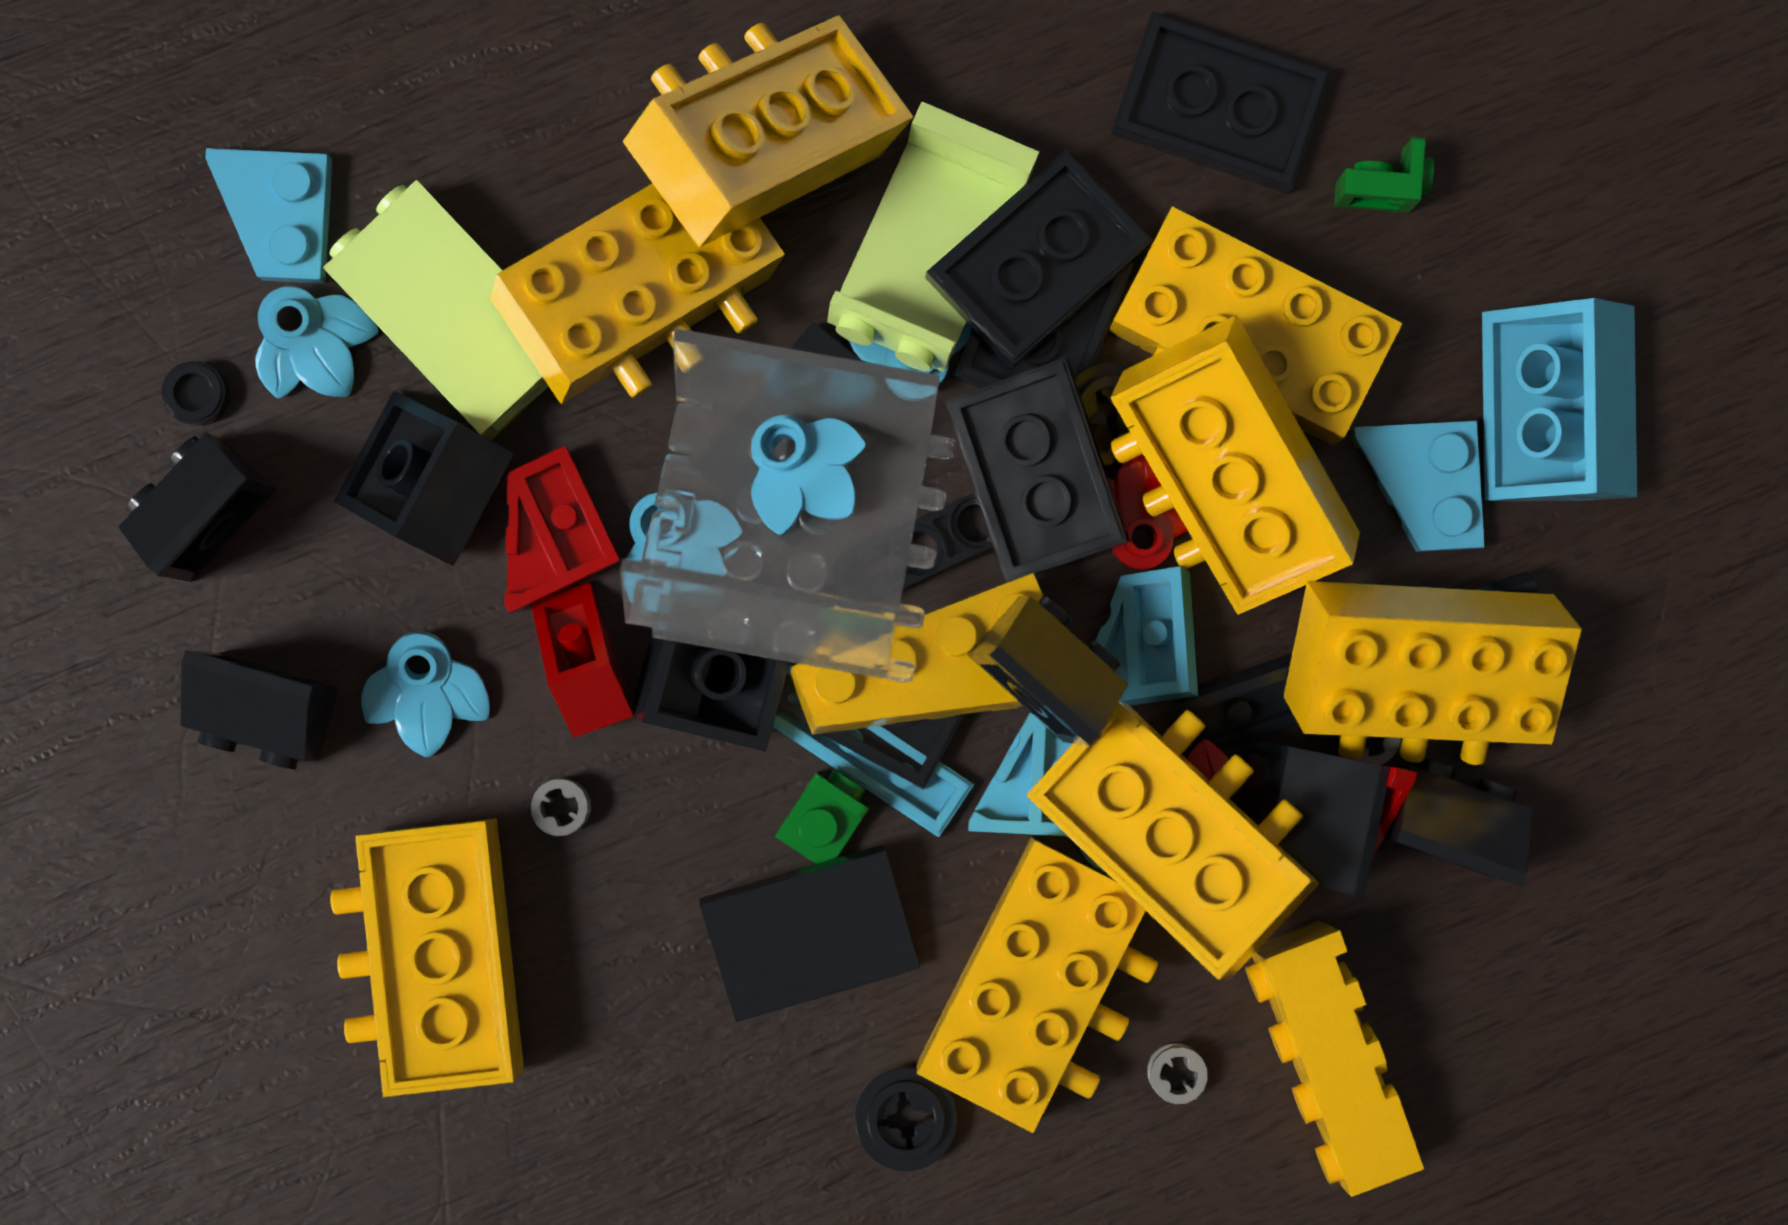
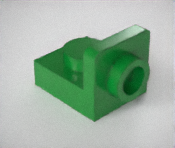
[1334,137,1434,213]
[774,769,870,864]

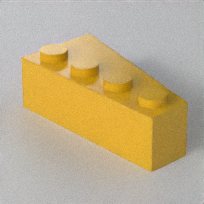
[789,573,1042,735]
[1245,920,1424,1197]

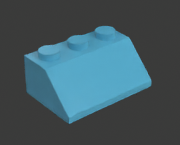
[1482,298,1637,501]

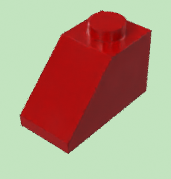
[531,582,634,738]

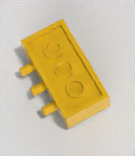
[623,15,913,248]
[489,183,785,405]
[1108,206,1403,445]
[1110,315,1360,615]
[1283,581,1582,765]
[1026,700,1320,980]
[330,818,524,1097]
[916,837,1158,1133]

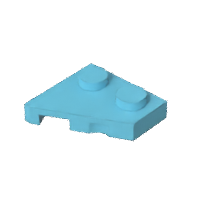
[205,148,332,284]
[1351,421,1484,552]
[1096,566,1198,706]
[968,712,1072,836]

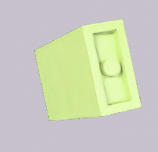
[827,102,1039,372]
[323,180,549,440]

